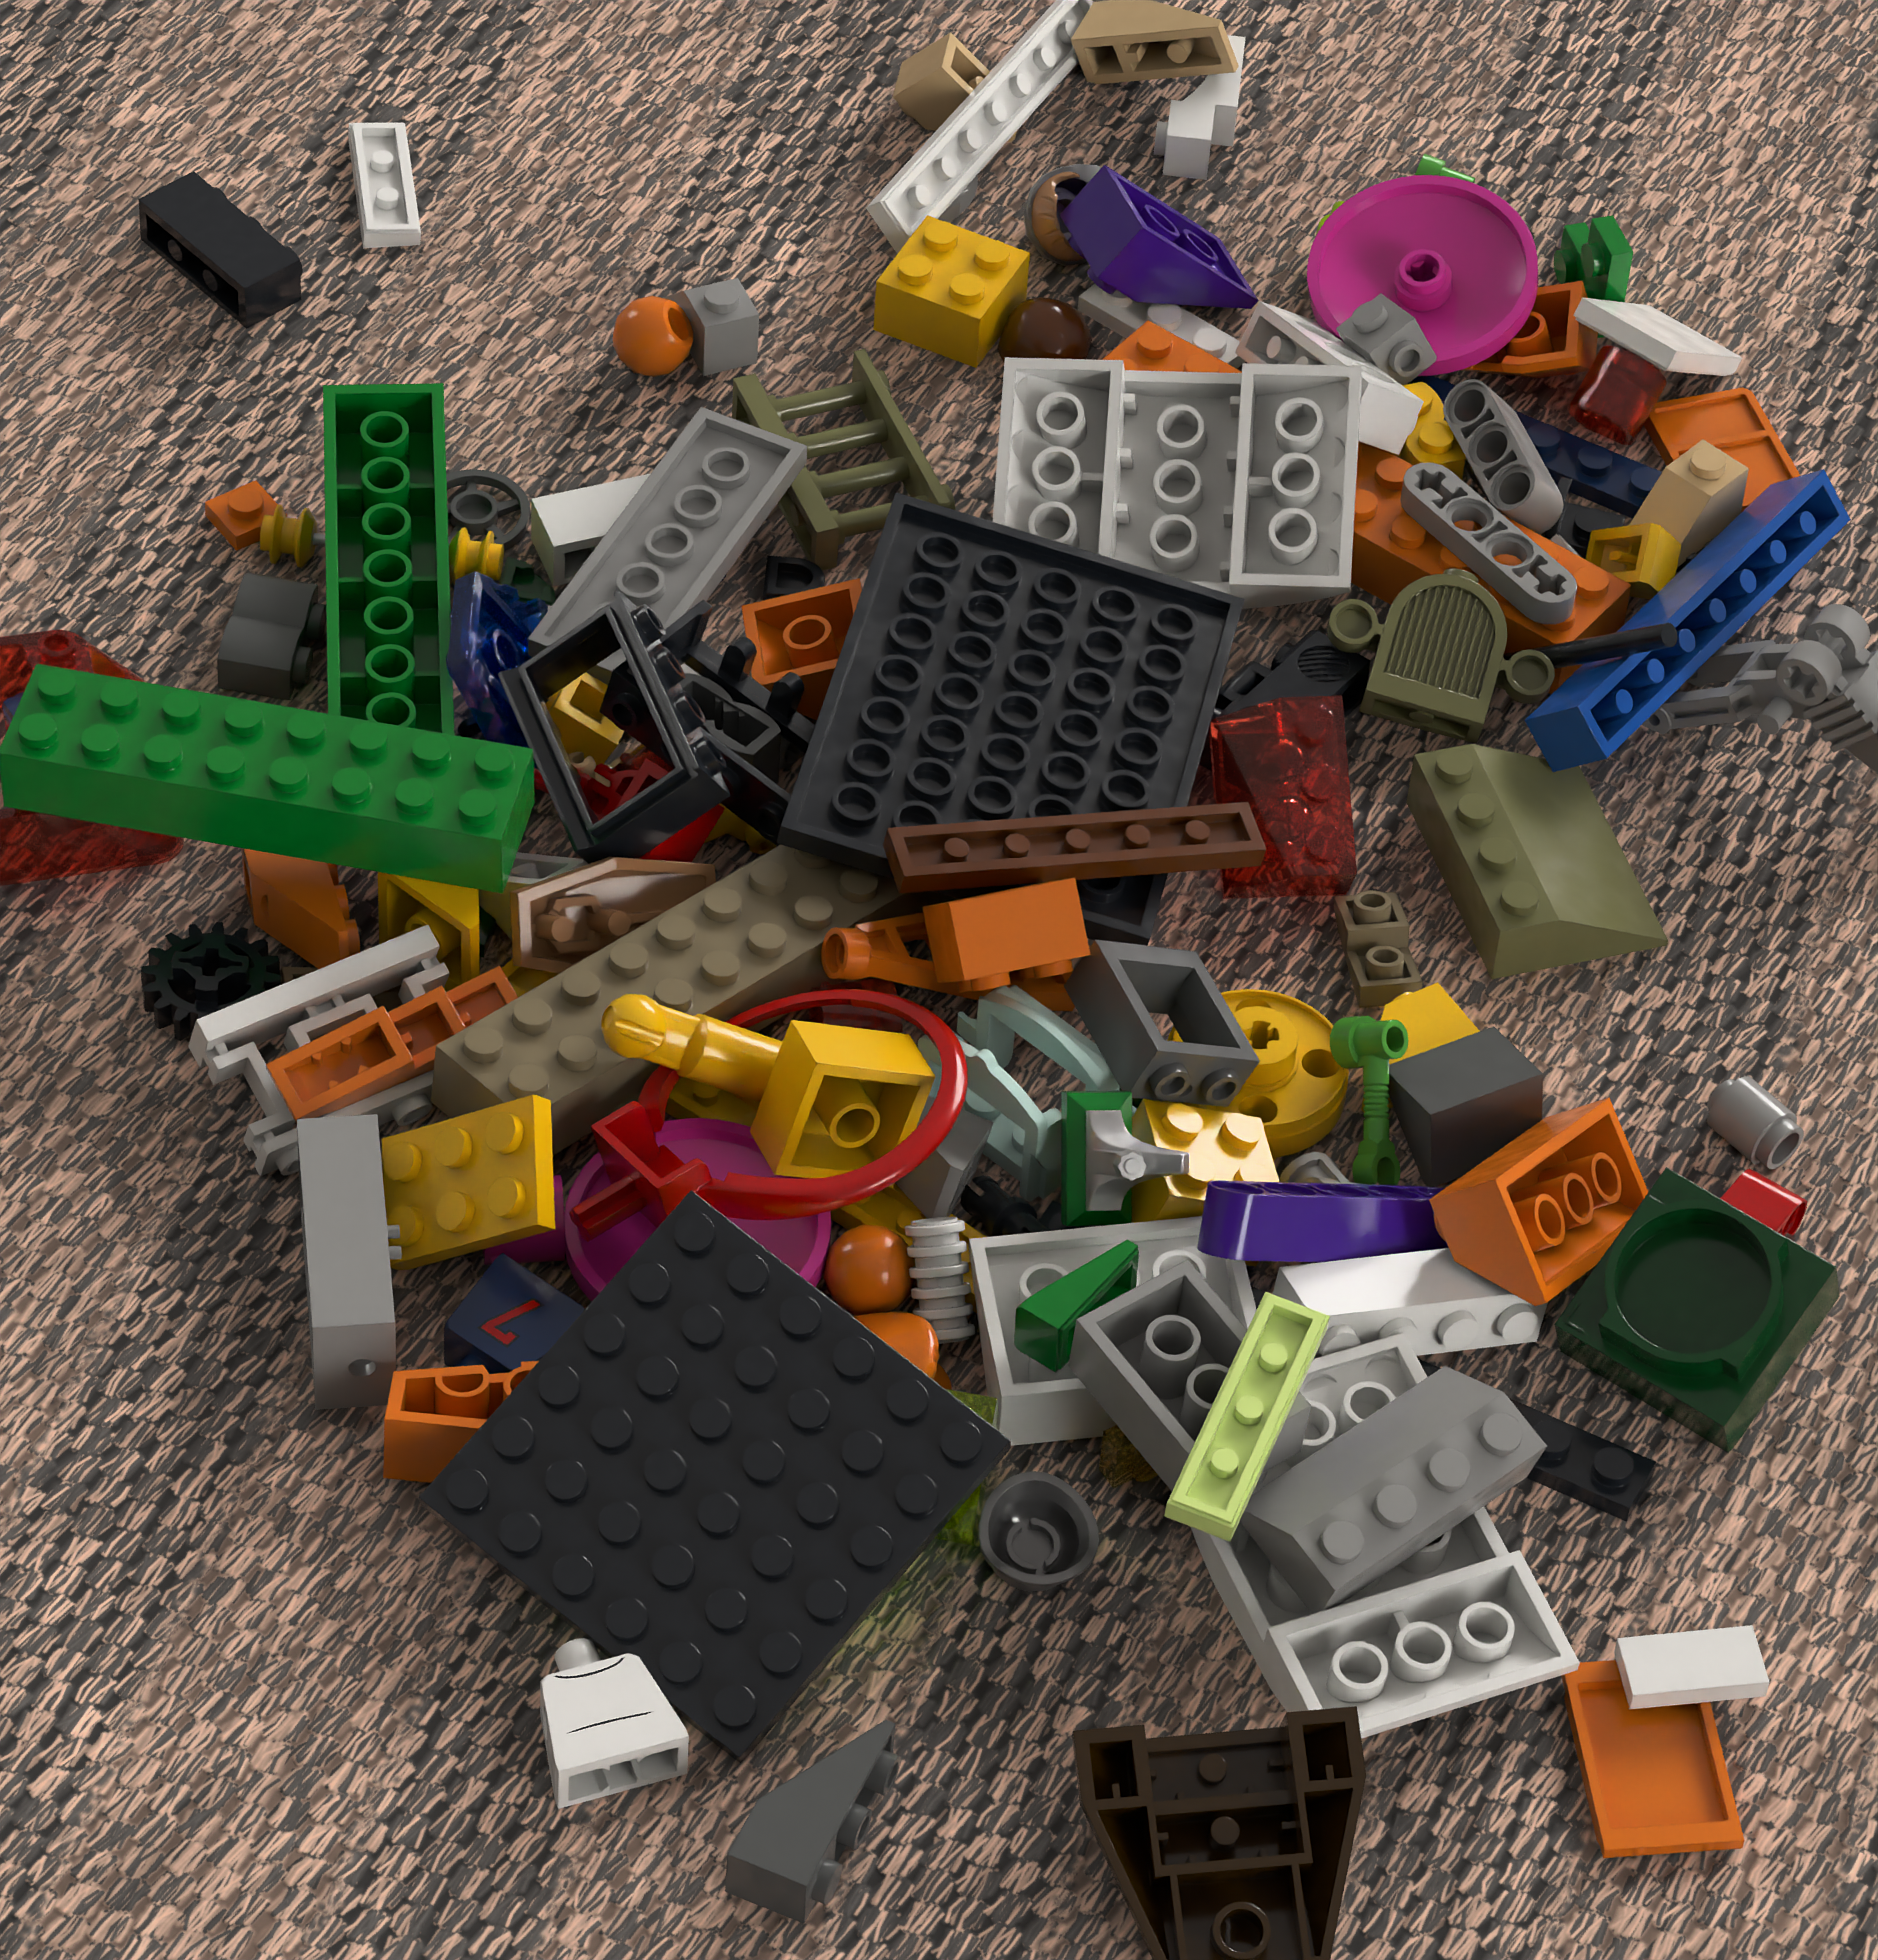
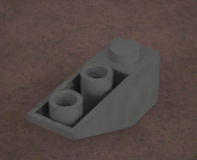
[725,1720,901,1923]

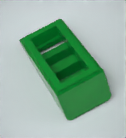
[1014,1239,1139,1373]

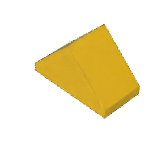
[1585,523,1681,599]

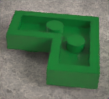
[1553,215,1633,338]

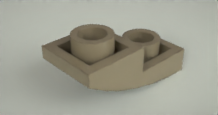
[1334,890,1423,1008]

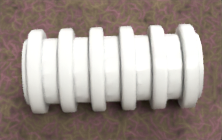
[905,1217,975,1344]

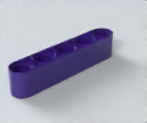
[1197,1180,1449,1262]

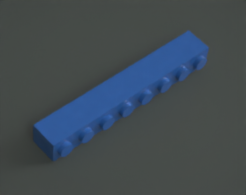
[1524,469,1851,772]

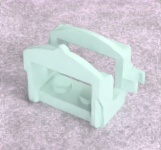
[918,985,1137,1202]

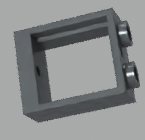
[1064,940,1260,1107]

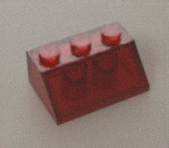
[1209,696,1357,899]

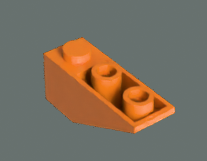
[241,848,360,969]

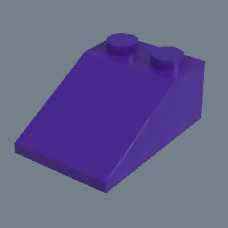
[1060,165,1259,309]

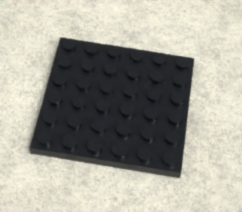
[419,1190,1011,1763]

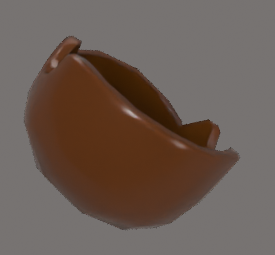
[997,297,1092,362]

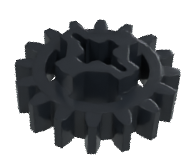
[141,922,282,1041]

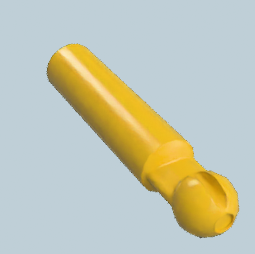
[601,994,783,1102]

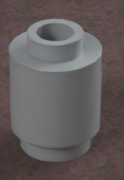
[1707,1076,1804,1169]

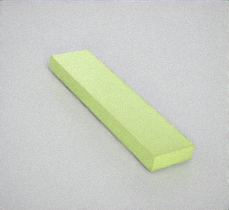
[1164,1292,1330,1542]

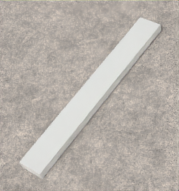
[866,0,1093,254]

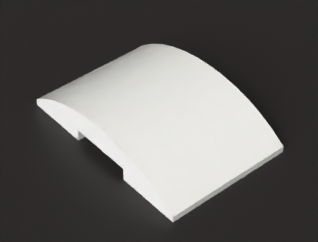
[992,357,1362,609]
[1191,1332,1580,1739]

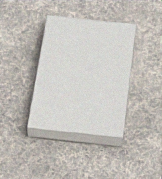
[1573,297,1742,376]

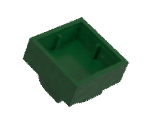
[1554,1167,1840,1453]

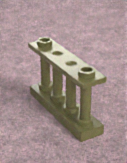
[732,349,956,571]

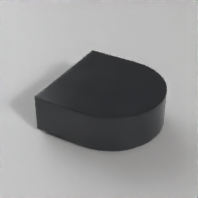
[763,555,825,601]

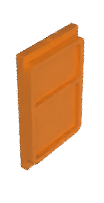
[1636,388,1800,512]
[1561,1660,1745,1858]

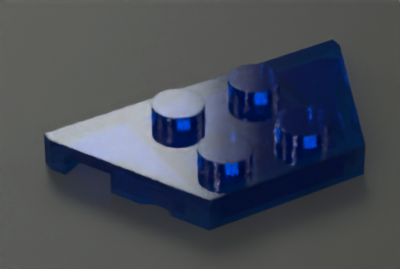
[446,571,548,768]

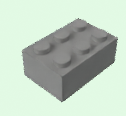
[1068,1260,1311,1491]

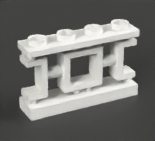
[188,924,450,1176]

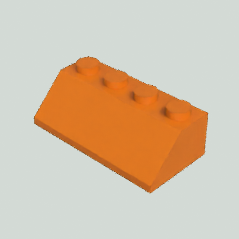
[1429,1097,1648,1306]

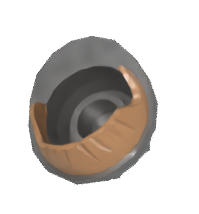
[1023,164,1101,266]

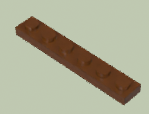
[883,802,1266,893]

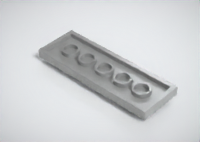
[528,407,807,685]

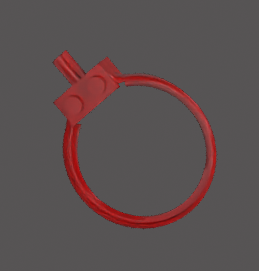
[569,989,968,1242]

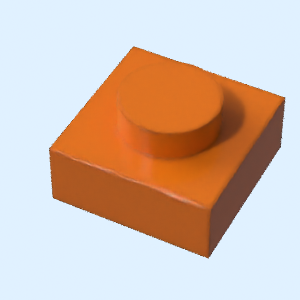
[205,480,287,551]

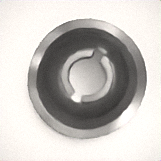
[978,1471,1099,1592]

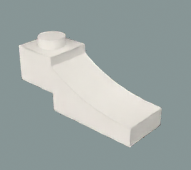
[1154,35,1246,180]

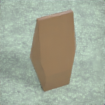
[510,857,716,974]

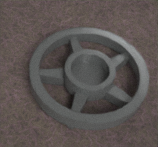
[446,469,530,551]

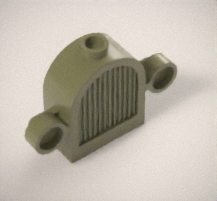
[1327,568,1555,744]

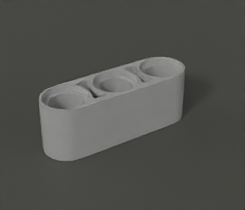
[1443,379,1563,534]

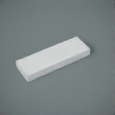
[348,123,421,248]

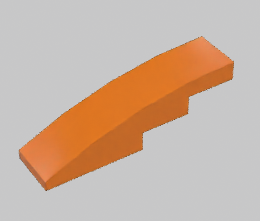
[266,965,518,1124]

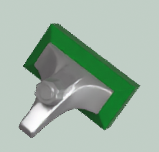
[1061,1090,1189,1226]

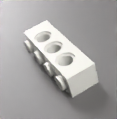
[1235,301,1424,455]

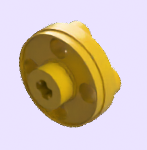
[1162,989,1349,1161]

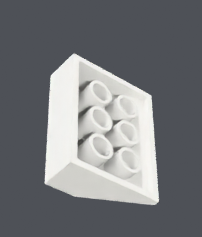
[969,1216,1257,1446]

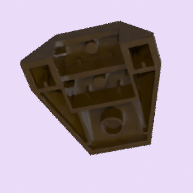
[1072,1706,1366,1960]

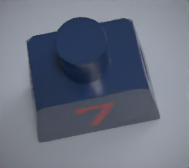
[444,1253,586,1374]

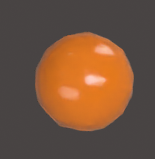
[613,296,693,377]
[824,1225,915,1315]

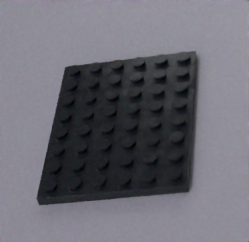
[776,492,1245,946]

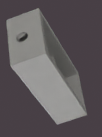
[297,1114,402,1410]

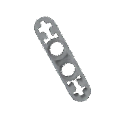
[1400,463,1577,624]

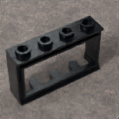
[498,590,731,864]
[599,600,815,846]

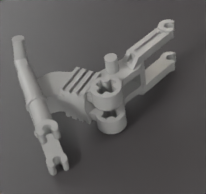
[1642,604,1878,773]

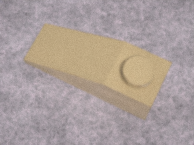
[1071,0,1239,84]

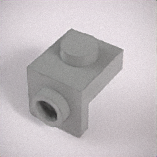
[1336,293,1437,385]

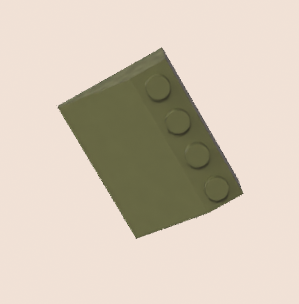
[1406,744,1668,979]

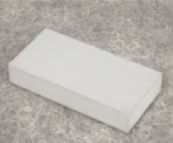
[1614,1625,1769,1709]

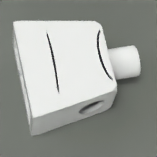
[540,1638,689,1809]

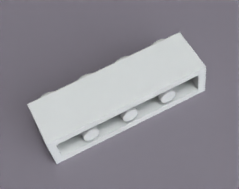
[1273,1248,1548,1359]

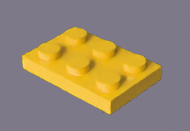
[382,1095,555,1270]

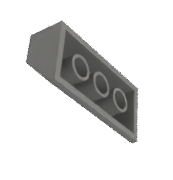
[1240,1366,1547,1614]

